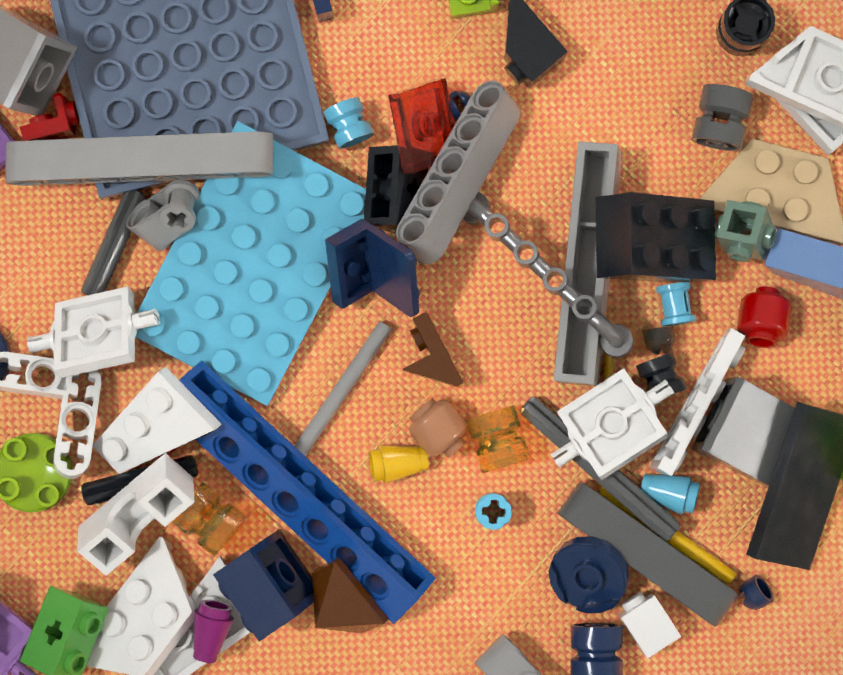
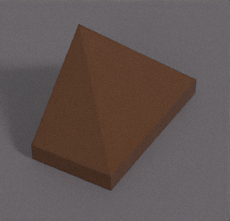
[312,558,389,634]

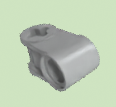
[126,180,200,251]
[475,633,542,675]

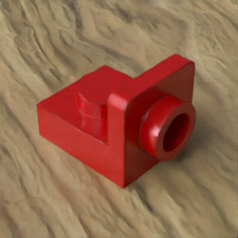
[20,93,80,141]

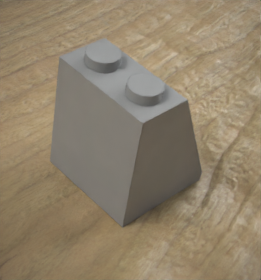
[0,5,78,116]

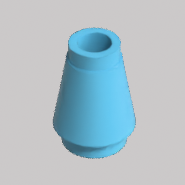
[641,474,700,515]

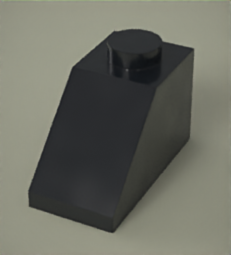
[504,0,568,89]

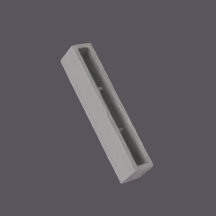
[553,141,623,386]

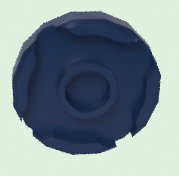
[548,537,630,613]

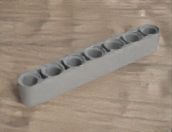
[5,132,273,186]

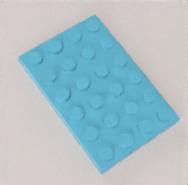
[136,121,366,406]

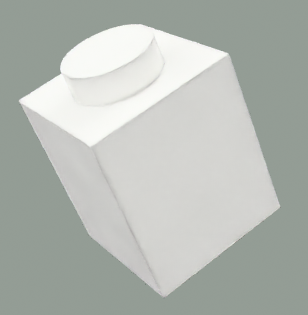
[617,592,681,658]

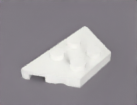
[745,26,843,129]
[87,536,196,675]

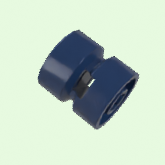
[570,623,623,675]

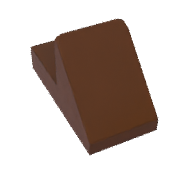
[403,311,463,387]

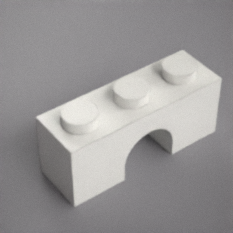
[77,453,195,575]

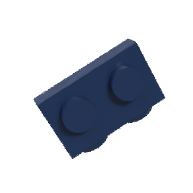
[325,218,420,317]

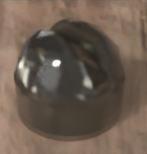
[642,326,676,355]

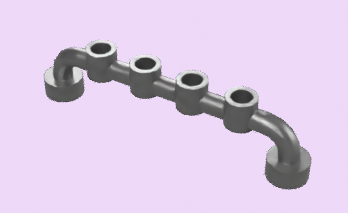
[463,192,634,358]

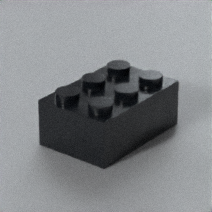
[595,192,716,283]

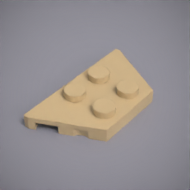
[699,139,843,245]

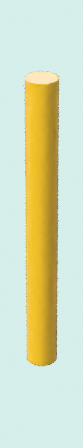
[598,487,737,585]

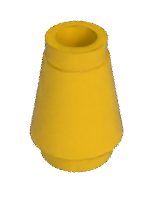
[368,445,429,484]

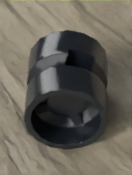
[715,0,775,57]

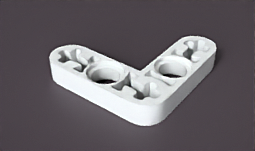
[0,352,101,479]

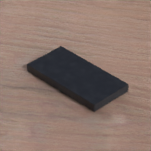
[746,401,843,570]

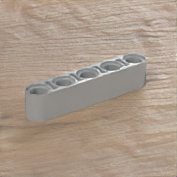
[396,81,520,265]

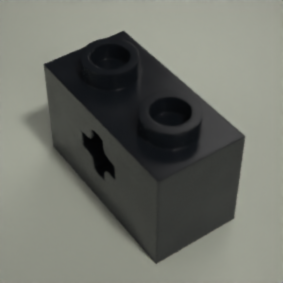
[364,145,429,233]

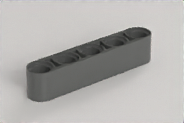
[557,481,739,627]

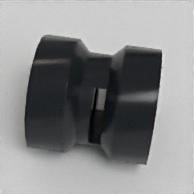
[636,352,687,395]

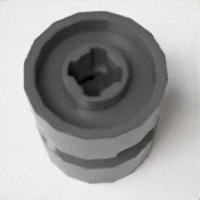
[691,84,753,151]

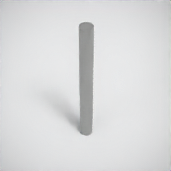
[294,321,393,457]

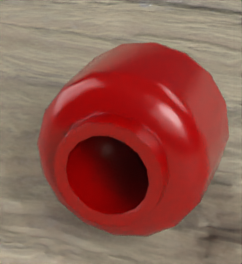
[737,286,792,348]

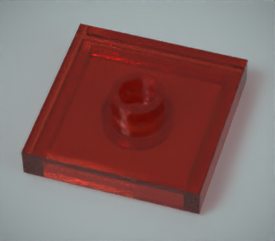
[388,78,455,174]

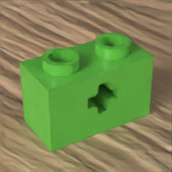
[20,586,109,675]

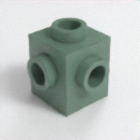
[715,200,776,262]

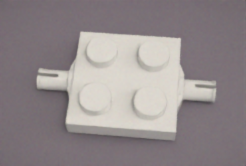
[27,286,160,378]
[551,368,675,480]

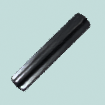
[81,455,198,505]

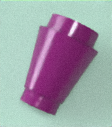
[193,600,234,663]

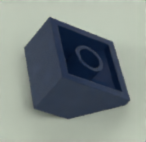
[213,529,314,642]

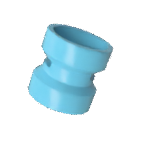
[323,97,374,149]

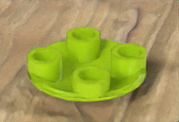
[0,433,72,513]

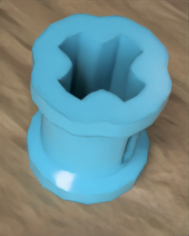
[656,282,697,327]
[475,493,512,530]

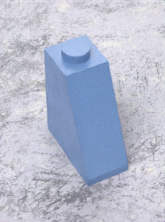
[764,228,843,300]

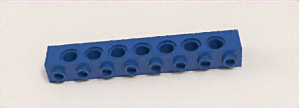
[179,361,436,624]

